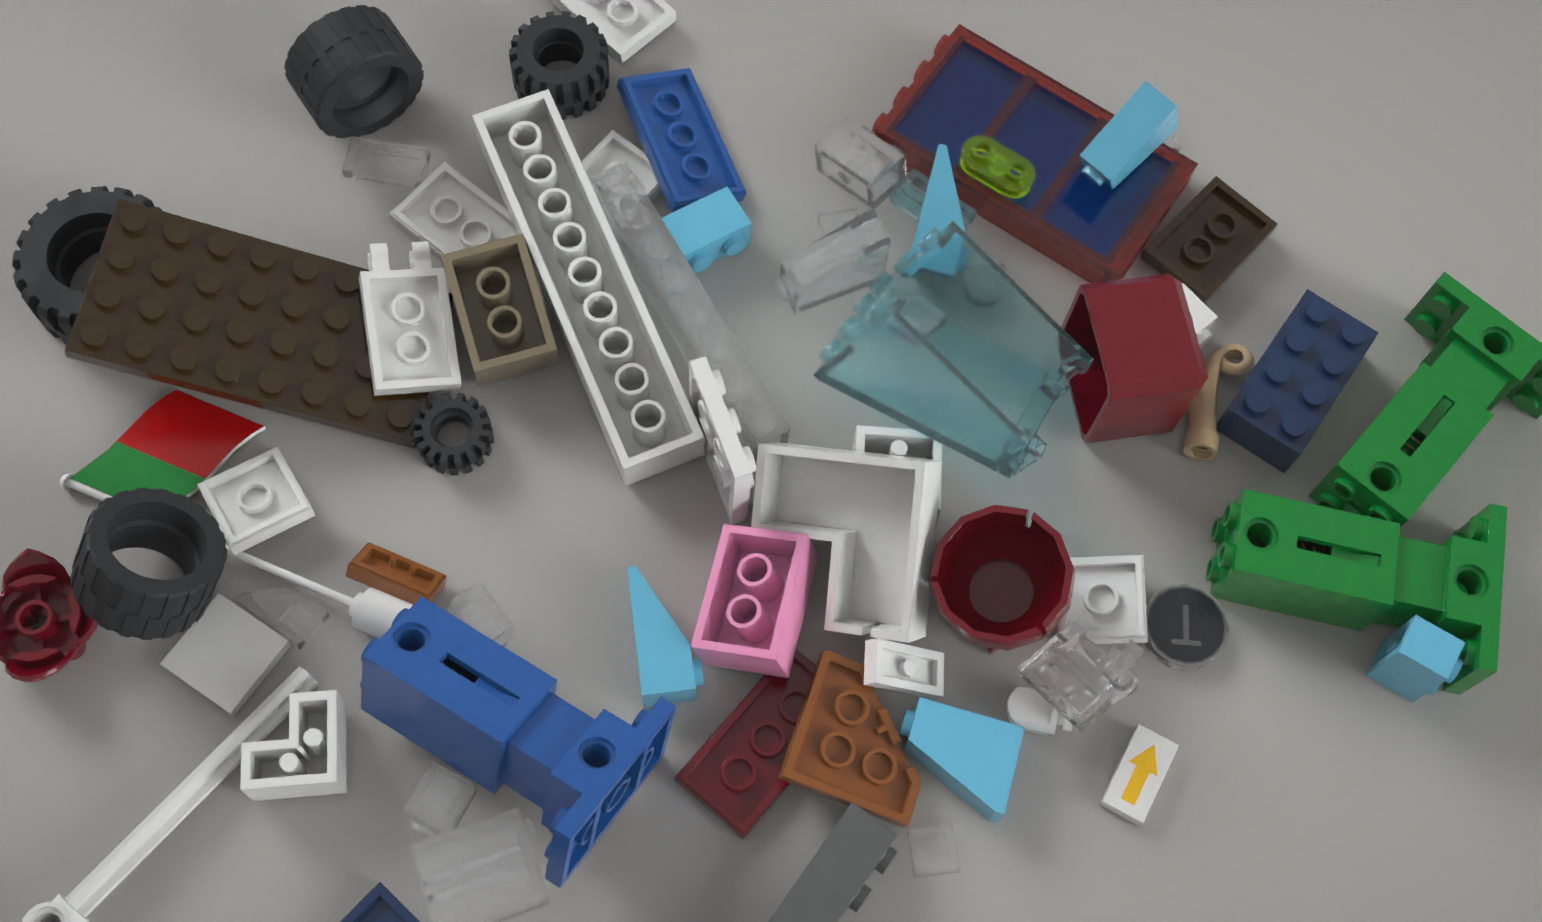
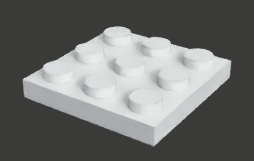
[689,356,757,525]

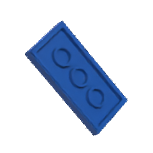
[616,68,746,213]

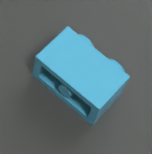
[657,187,752,277]
[1365,615,1465,702]

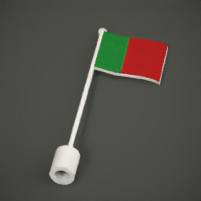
[59,390,413,639]

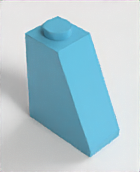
[1080,81,1178,190]
[899,697,1025,823]

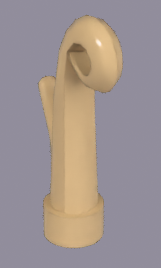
[1183,343,1255,461]

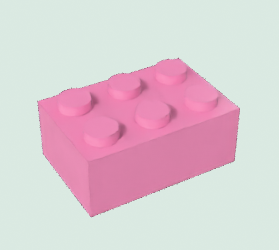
[691,524,819,678]

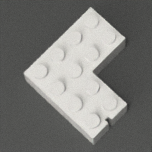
[751,443,942,643]

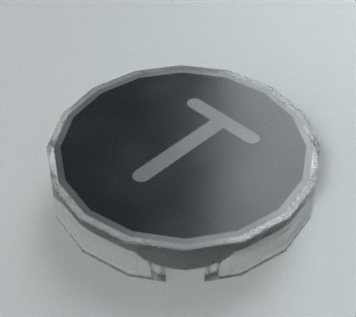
[1144,584,1229,671]

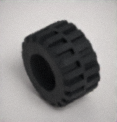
[509,11,610,120]

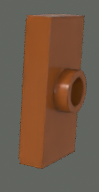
[346,542,447,605]

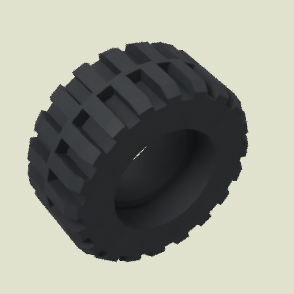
[12,186,163,345]

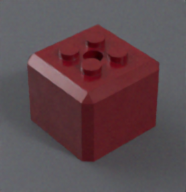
[1059,274,1208,443]

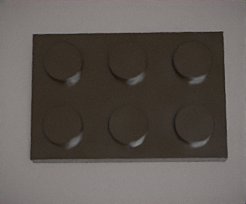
[1140,176,1278,304]

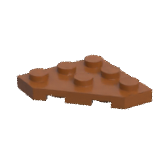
[778,649,922,828]

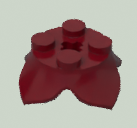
[0,548,98,682]

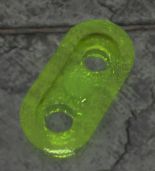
[959,135,1036,198]

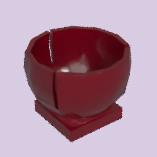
[928,505,1076,654]

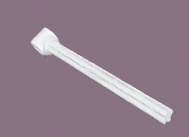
[22,666,319,922]

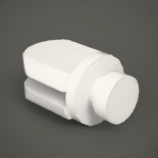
[1007,686,1076,736]

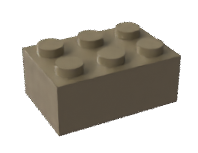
[441,234,559,386]

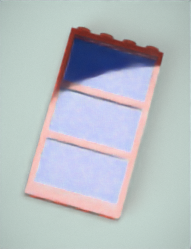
[871,24,1198,283]

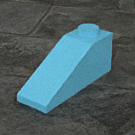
[907,144,971,278]
[627,566,704,707]

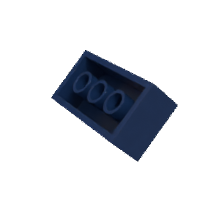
[1217,289,1379,473]

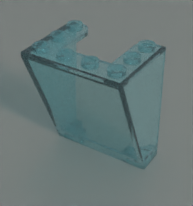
[813,221,1094,479]

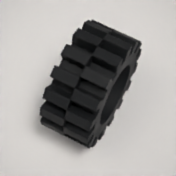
[413,392,494,476]

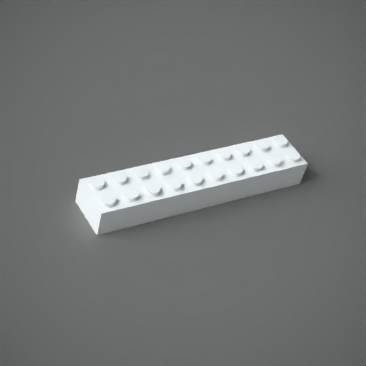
[472,89,705,486]

